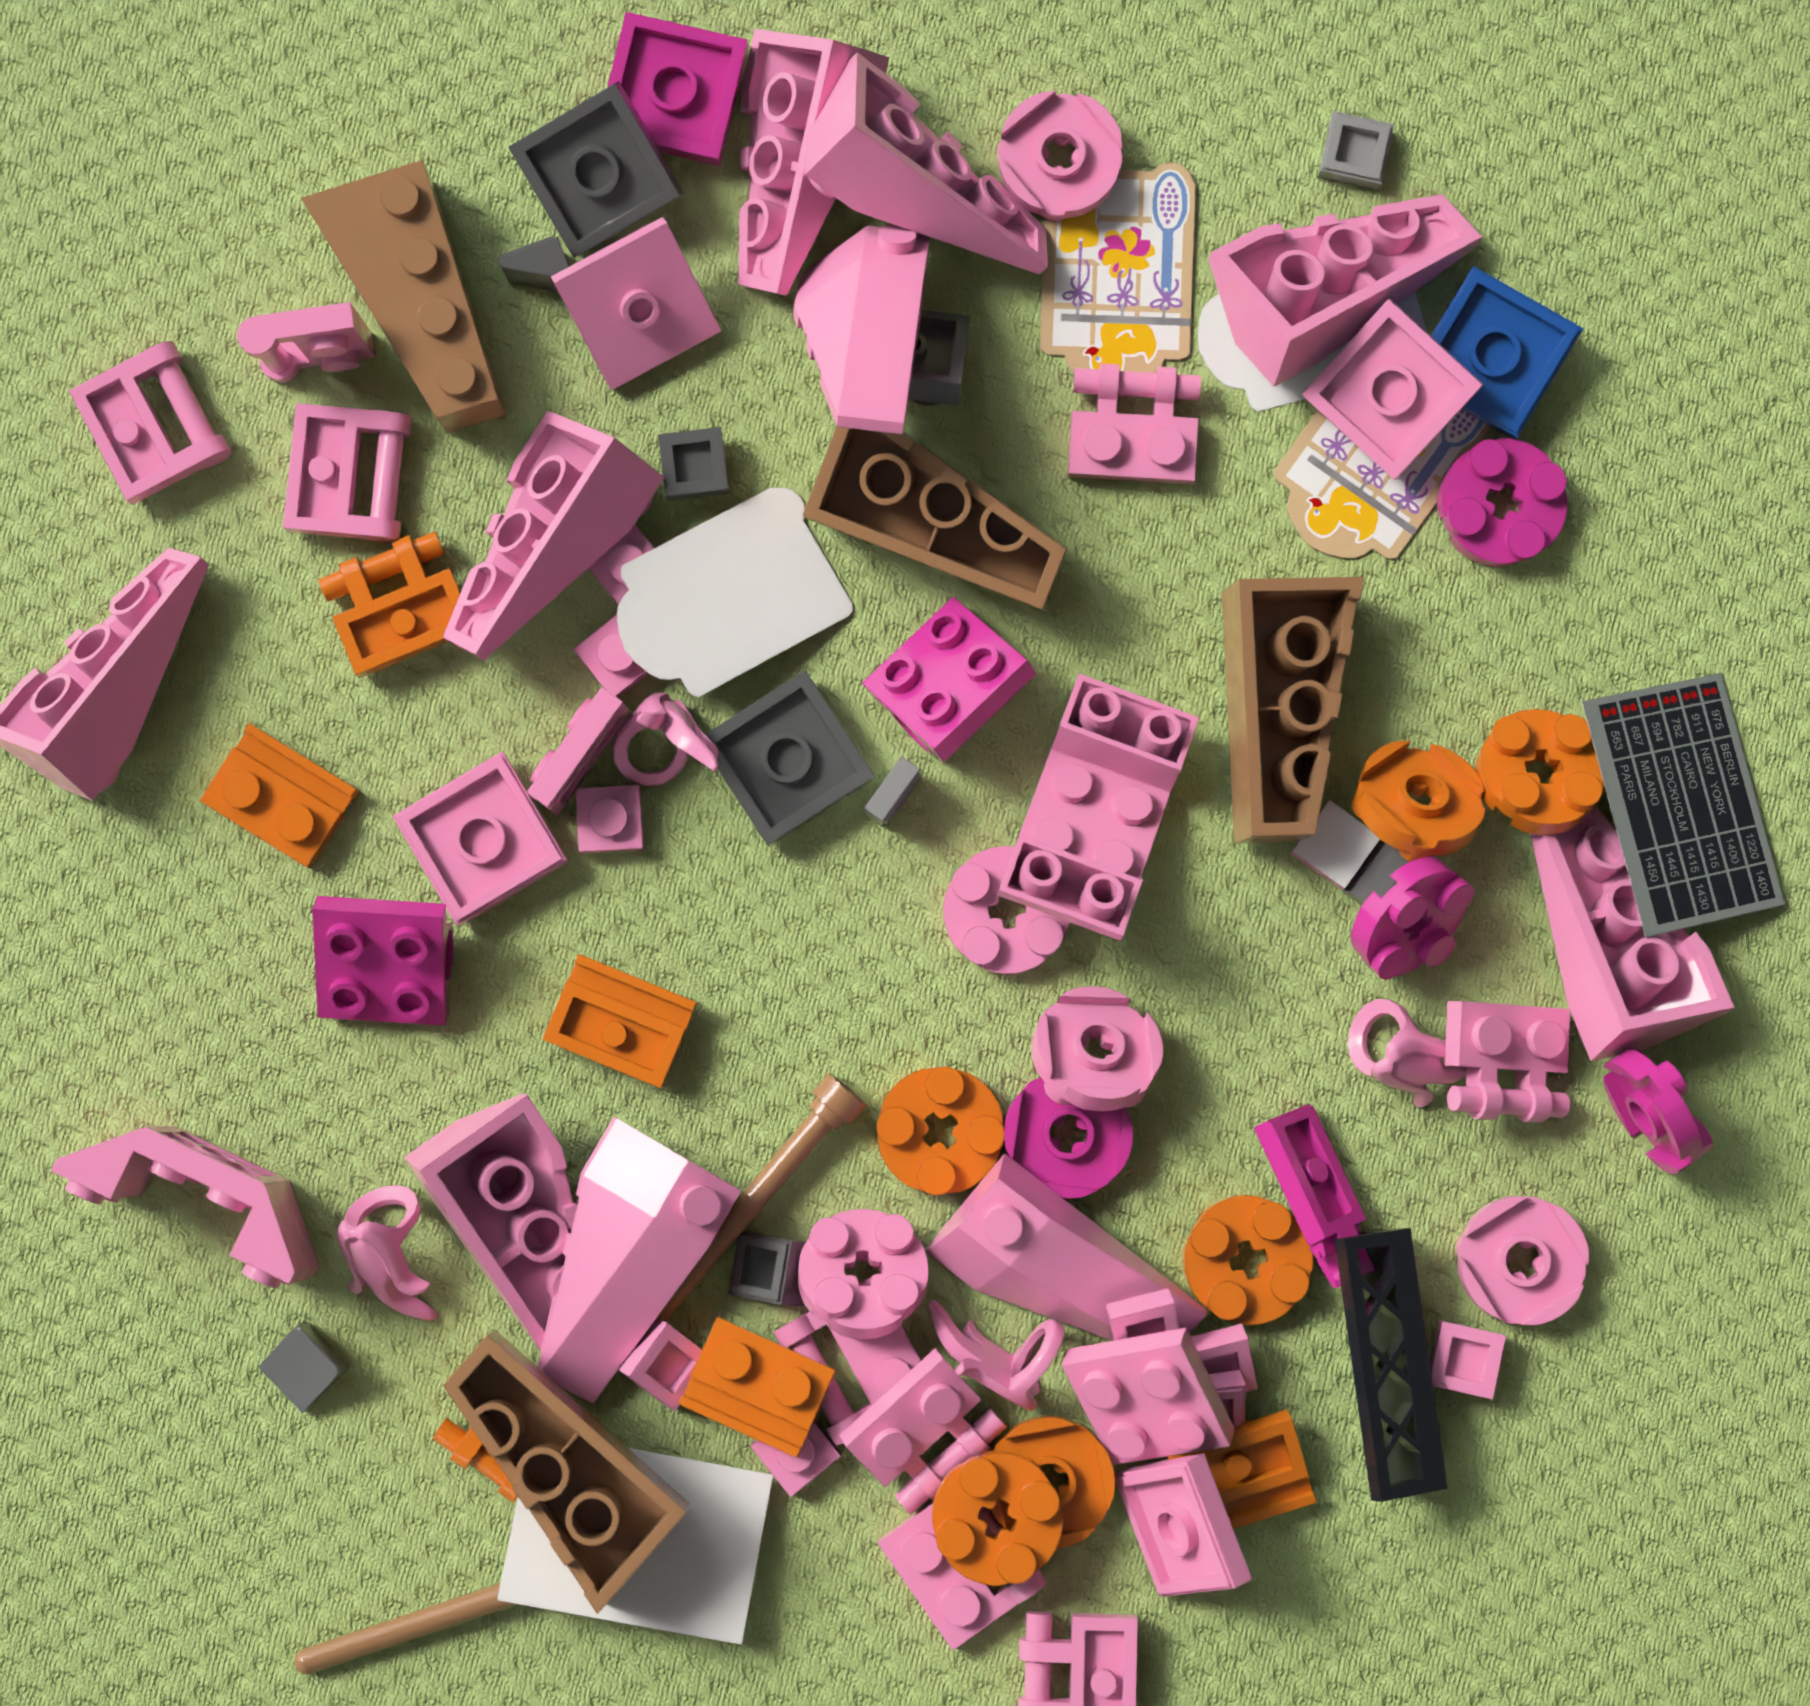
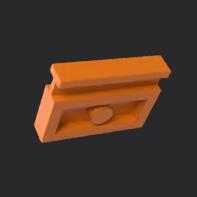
[199,723,360,869]
[542,954,698,1089]
[678,1317,837,1458]
[1166,1409,1317,1529]

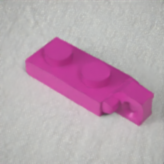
[1254,1104,1375,1289]

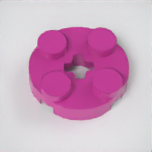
[1437,438,1567,567]
[1351,857,1474,980]
[1603,1048,1713,1174]
[1004,1077,1133,1198]

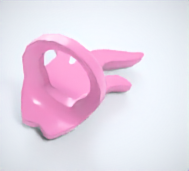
[612,693,719,786]
[1348,999,1467,1108]
[337,1185,438,1321]
[929,1300,1064,1411]

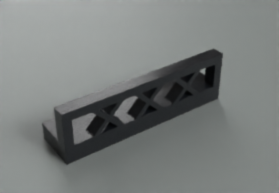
[1334,1228,1448,1502]

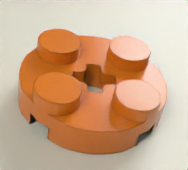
[1475,709,1605,835]
[1352,741,1485,862]
[876,1066,1005,1195]
[1182,1195,1313,1325]
[990,1415,1115,1549]
[932,1450,1063,1586]

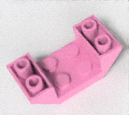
[997,673,1199,941]
[51,1126,319,1289]

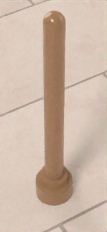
[652,1072,867,1324]
[294,1583,518,1675]

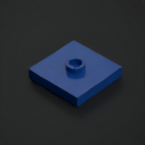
[1431,266,1584,440]

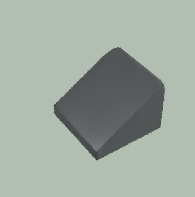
[498,235,569,292]
[1342,840,1409,906]
[728,1231,807,1306]
[258,1321,350,1413]

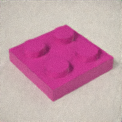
[607,12,749,166]

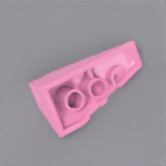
[738,29,890,296]
[443,410,665,660]
[1531,805,1734,1061]

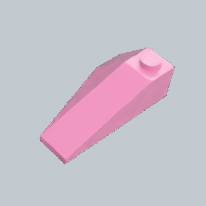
[805,52,1048,274]
[1209,194,1482,387]
[793,224,930,434]
[0,548,209,801]
[404,1093,577,1351]
[537,1117,741,1404]
[925,1154,1207,1341]

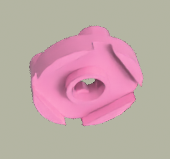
[997,91,1122,221]
[943,846,1070,974]
[1031,986,1163,1111]
[1456,1196,1589,1325]
[798,1209,928,1339]

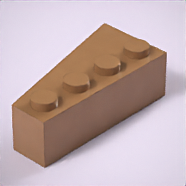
[301,160,507,434]
[803,426,1067,609]
[1222,577,1364,844]
[443,1330,690,1614]

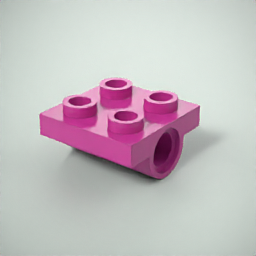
[862,597,1037,762]
[312,896,454,1026]

